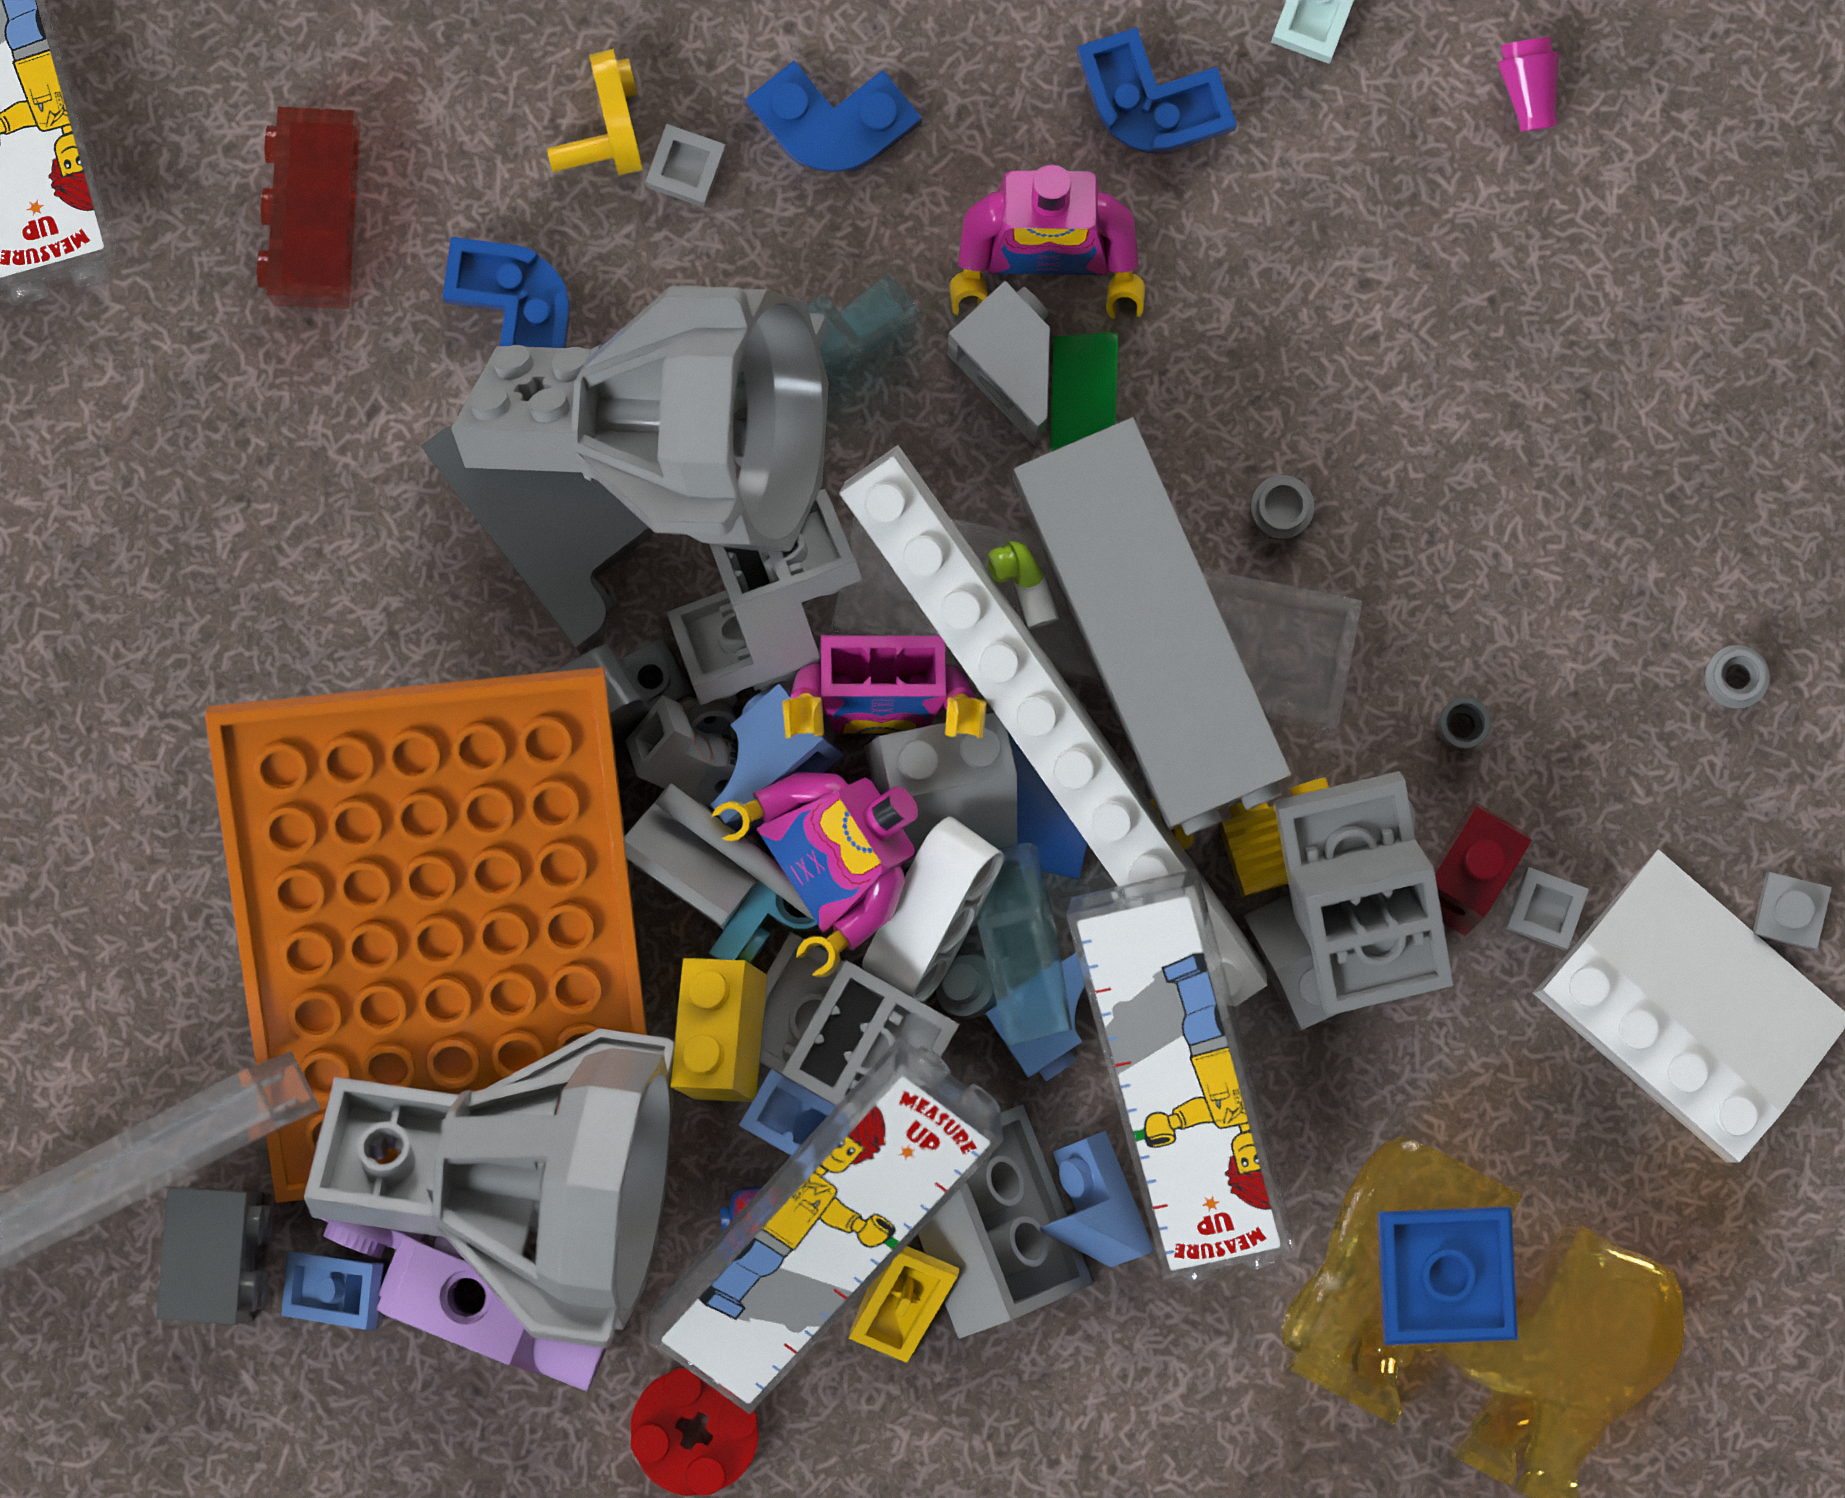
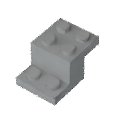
[666,489,862,705]
[1273,771,1453,1016]
[760,932,959,1120]

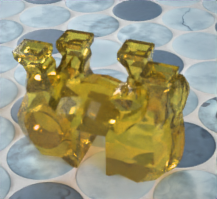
[1281,1136,1684,1498]

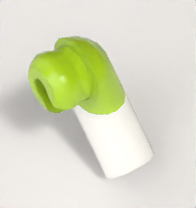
[987,541,1059,630]

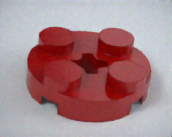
[630,1366,759,1496]

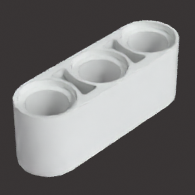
[862,817,1004,1003]

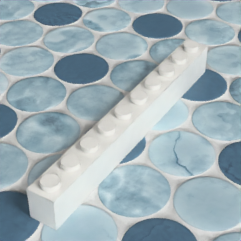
[840,445,1267,1016]

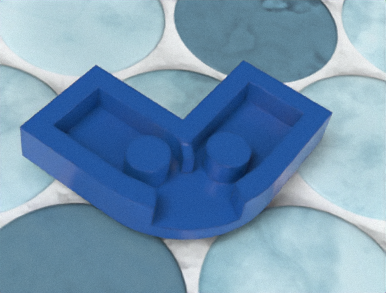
[1076,27,1237,153]
[745,60,922,173]
[442,237,570,348]

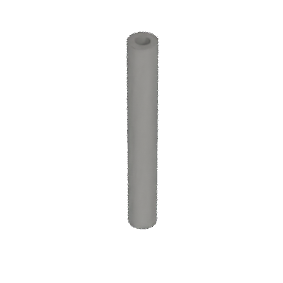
[655,783,813,919]

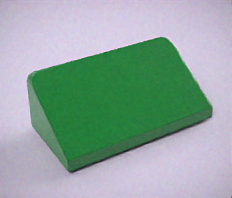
[1050,333,1118,452]

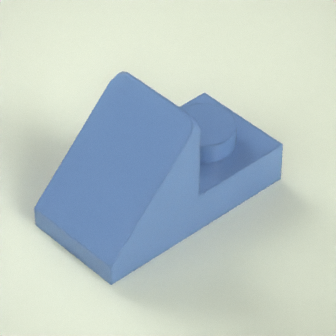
[1040,1131,1155,1267]
[281,1251,389,1330]

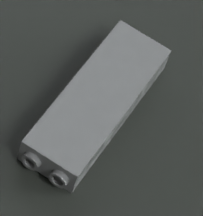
[1012,417,1291,836]

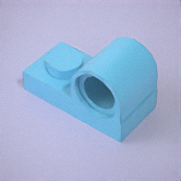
[709,858,819,964]

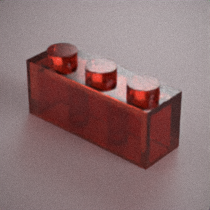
[257,107,361,309]

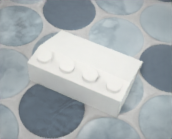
[1533,849,1845,1163]

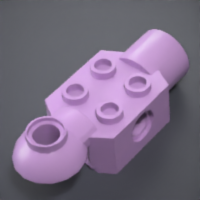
[308,1210,608,1392]

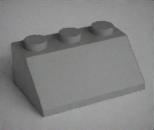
[915,1104,1093,1339]

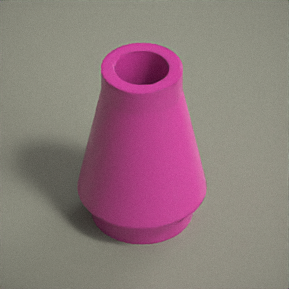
[1497,37,1559,132]

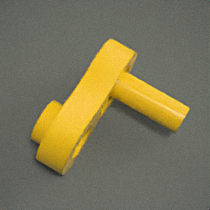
[547,49,643,176]

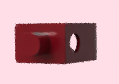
[1433,800,1532,936]

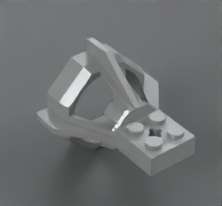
[451,286,829,552]
[304,1029,674,1348]

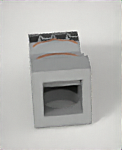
[625,695,738,808]

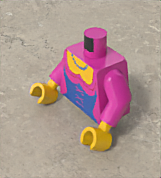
[949,165,1145,319]
[782,635,987,738]
[712,772,918,977]

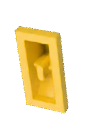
[848,1243,959,1363]

